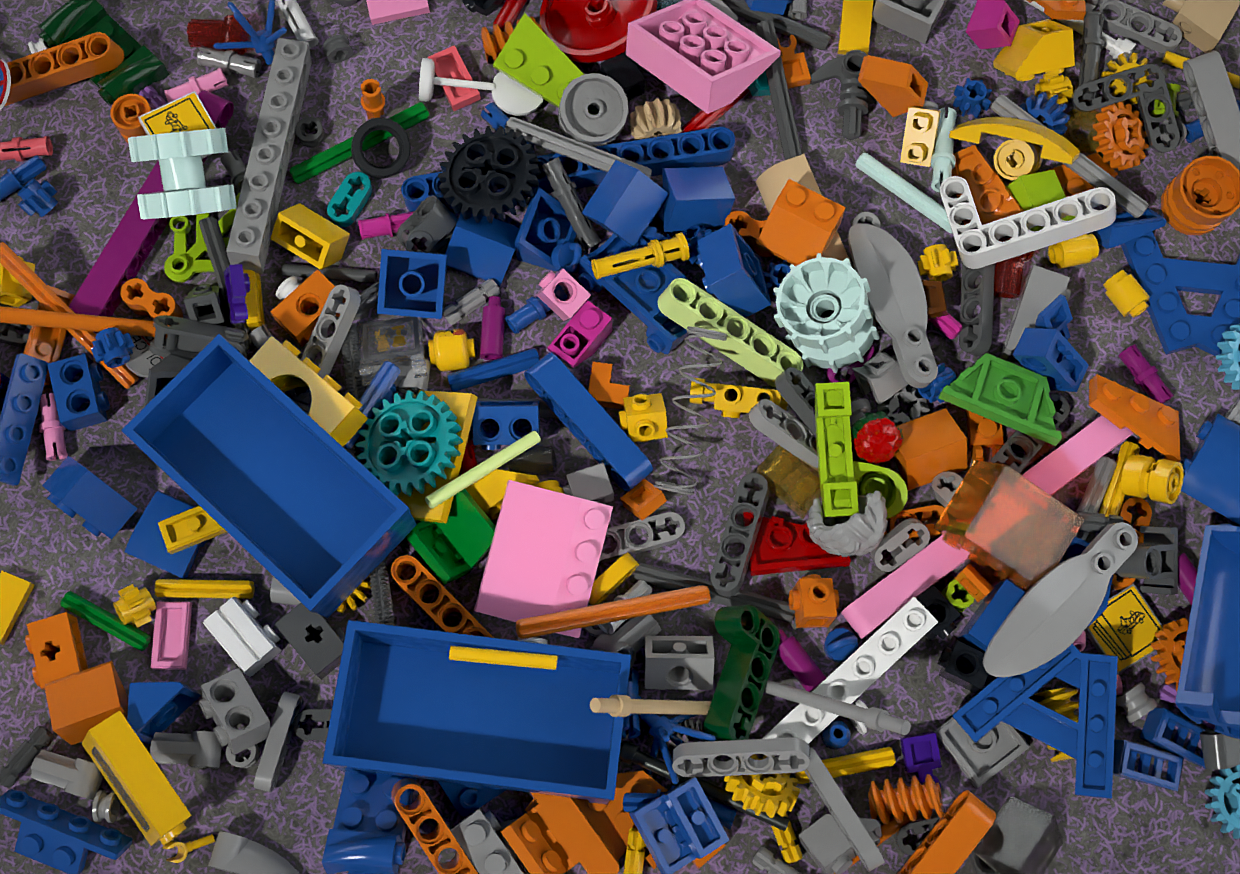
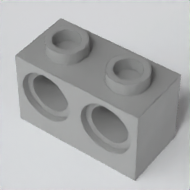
[199,668,270,755]

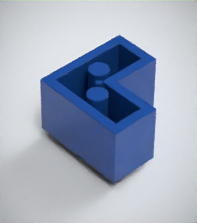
[42,455,138,540]

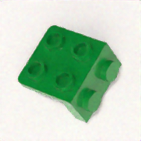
[406,489,496,585]

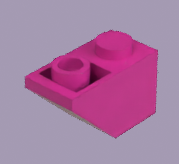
[966,0,1020,49]
[547,300,613,368]

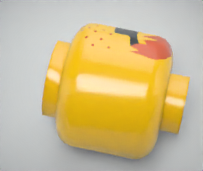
[428,328,476,372]

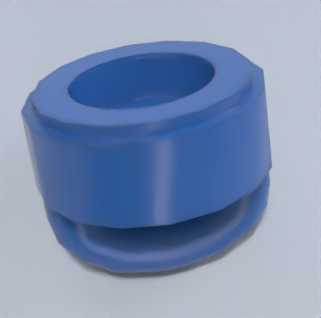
[551,242,582,274]
[823,628,858,663]

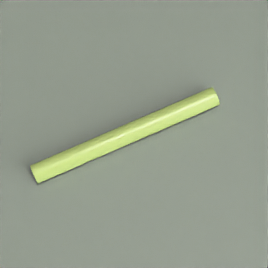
[425,431,541,509]

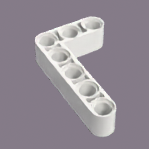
[940,176,1117,269]

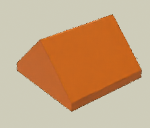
[894,408,967,491]
[44,660,129,745]

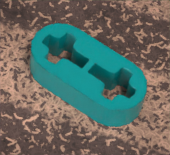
[327,172,373,228]

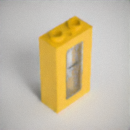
[82,711,192,846]

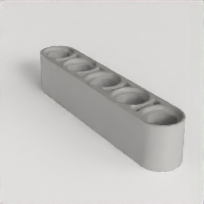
[1183,51,1240,171]

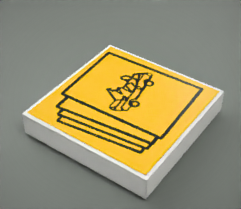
[138,91,216,159]

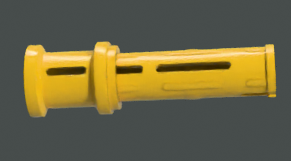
[591,232,690,280]

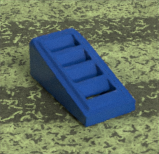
[1092,208,1166,249]
[1140,708,1206,769]
[1113,739,1184,791]

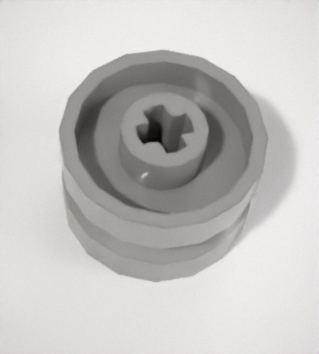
[558,73,629,147]

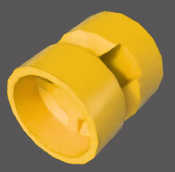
[993,139,1043,180]
[1121,454,1184,504]

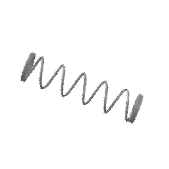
[654,326,728,495]

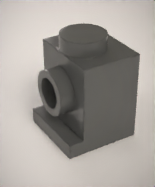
[183,284,227,324]

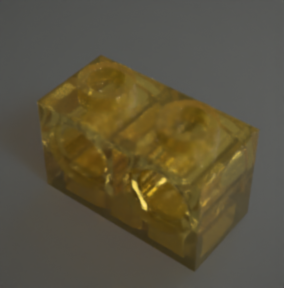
[756,445,822,519]

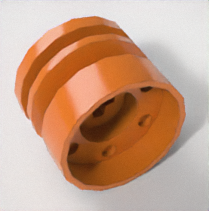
[1161,156,1240,236]

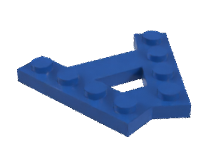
[1121,231,1240,356]
[952,643,1118,799]

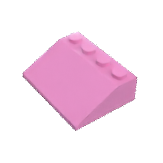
[626,0,781,114]
[474,480,613,638]

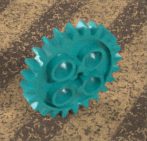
[356,390,463,497]

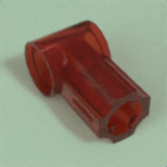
[187,14,251,55]
[994,236,1034,299]

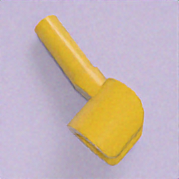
[162,834,215,863]

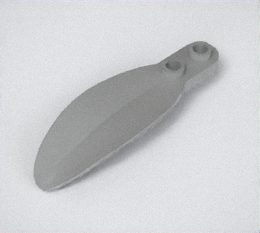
[848,224,938,388]
[983,522,1138,677]

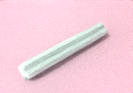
[855,153,962,234]

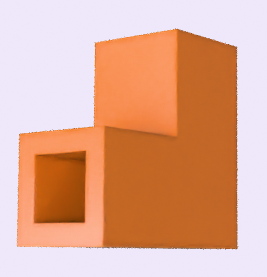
[588,362,630,410]

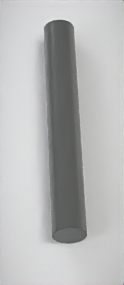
[282,264,377,283]

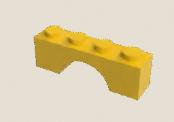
[249,336,368,447]

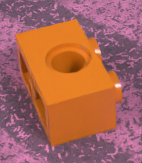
[270,269,346,347]

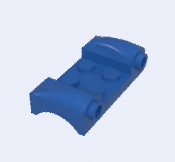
[578,234,706,354]
[322,771,416,874]

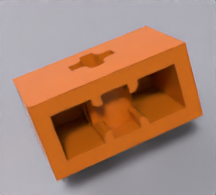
[25,612,89,690]

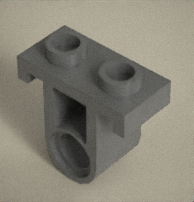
[1116,526,1178,595]

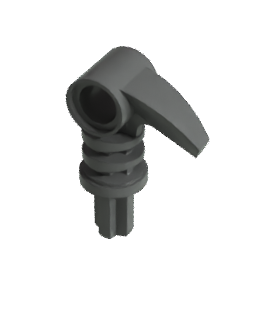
[810,50,868,140]

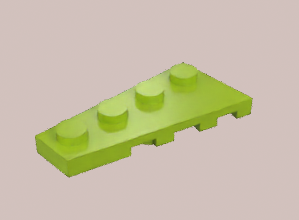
[493,12,599,115]

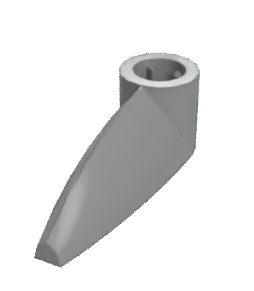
[208,831,300,874]

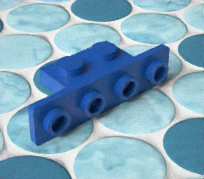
[0,353,49,486]
[0,789,133,874]

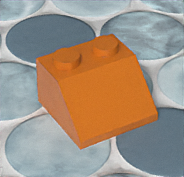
[756,179,846,266]

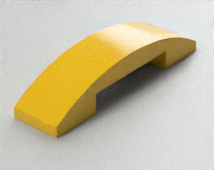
[949,117,1080,165]

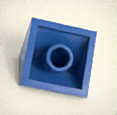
[582,160,669,247]
[662,167,735,232]
[515,187,576,271]
[445,213,520,286]
[957,579,1026,653]
[127,682,201,744]

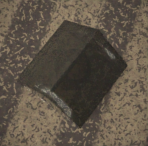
[973,796,1063,874]

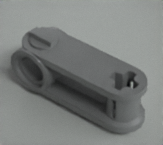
[149,315,249,361]

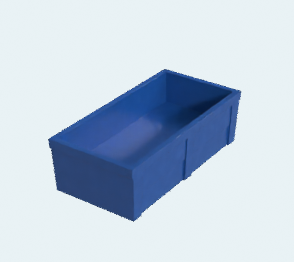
[121,334,417,618]
[322,620,631,804]

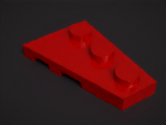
[742,512,851,576]

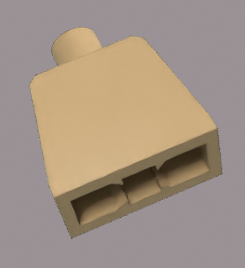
[1162,0,1240,53]

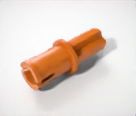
[360,79,385,119]

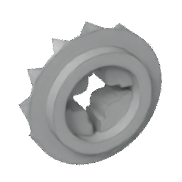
[877,386,930,426]

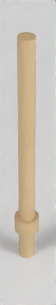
[590,695,712,717]

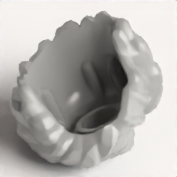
[806,491,888,557]

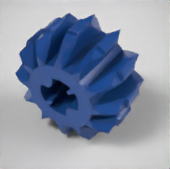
[1019,91,1071,135]

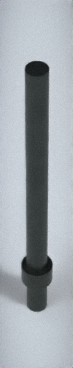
[619,741,790,831]

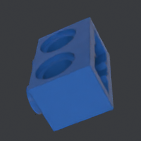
[1013,328,1089,392]
[47,353,110,432]
[473,401,540,450]

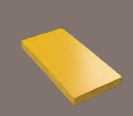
[397,390,478,523]

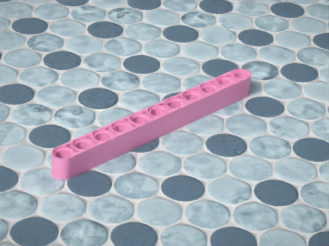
[841,415,1134,639]

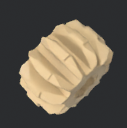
[629,98,682,140]

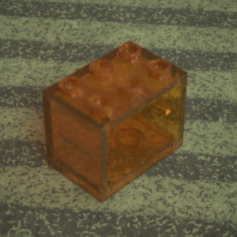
[934,460,1085,589]

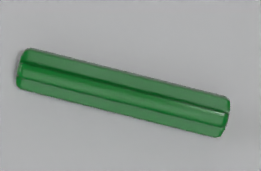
[60,591,152,651]

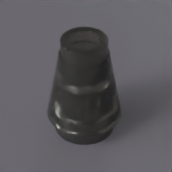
[507,444,557,476]

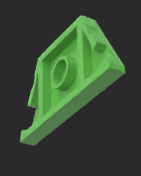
[938,353,1062,446]

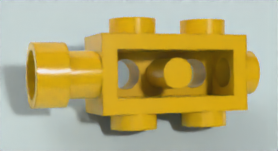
[690,377,788,418]

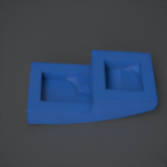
[1035,294,1073,340]

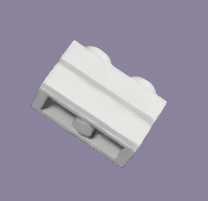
[203,597,282,677]

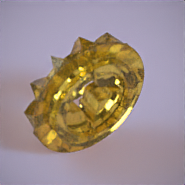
[1061,109,1099,155]

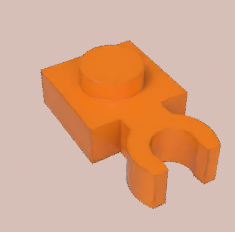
[777,35,811,89]

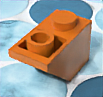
[858,55,929,117]

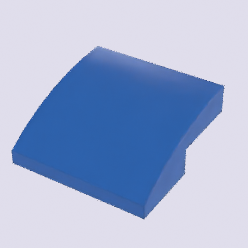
[124,491,207,578]
[629,777,729,874]

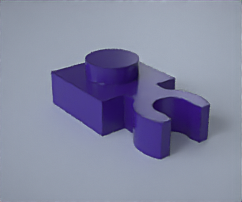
[224,264,250,324]
[900,732,942,788]

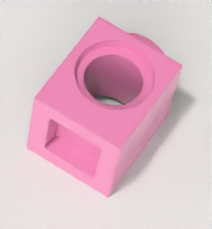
[536,269,591,321]

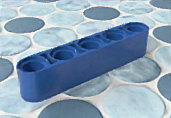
[524,352,653,492]

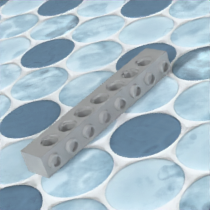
[226,38,312,274]

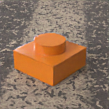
[620,479,667,521]

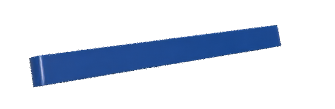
[401,127,735,212]

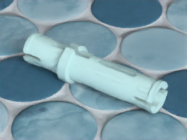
[931,107,957,192]

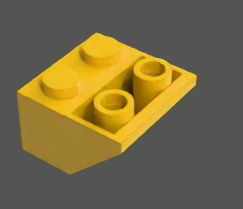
[993,19,1075,81]

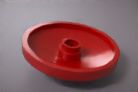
[540,0,657,63]

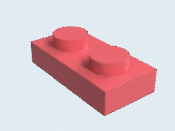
[427,45,481,111]

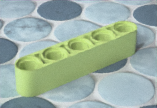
[658,278,804,387]

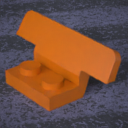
[501,792,619,874]

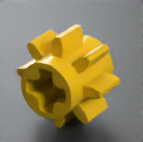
[1035,74,1073,105]
[917,244,959,282]
[113,584,156,628]

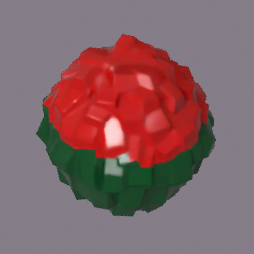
[851,411,903,464]

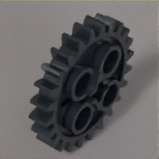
[438,126,541,223]

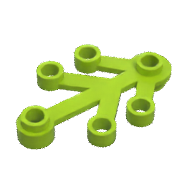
[164,193,240,283]

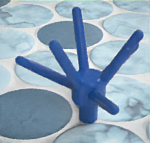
[213,0,287,65]
[639,714,716,785]

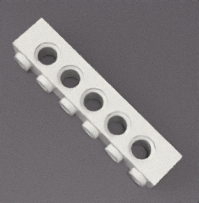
[762,597,938,756]

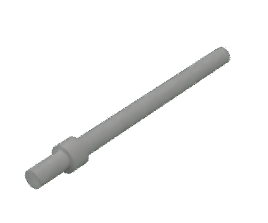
[764,680,911,735]

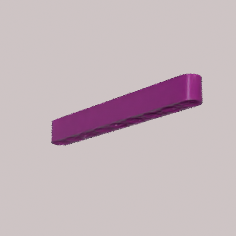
[69,90,234,334]

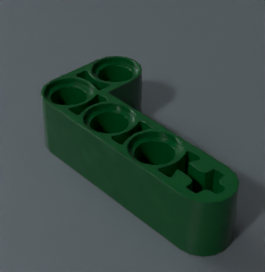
[703,605,780,741]

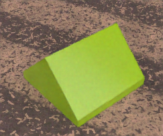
[1007,169,1075,232]

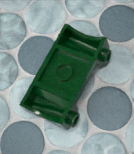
[38,0,170,106]

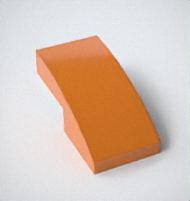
[955,564,994,602]

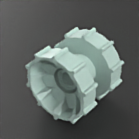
[128,128,237,220]
[773,253,880,373]

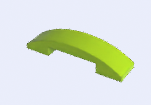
[815,382,859,517]

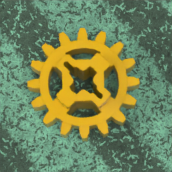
[724,754,801,818]

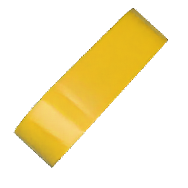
[589,552,640,606]

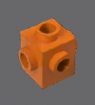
[788,574,839,628]

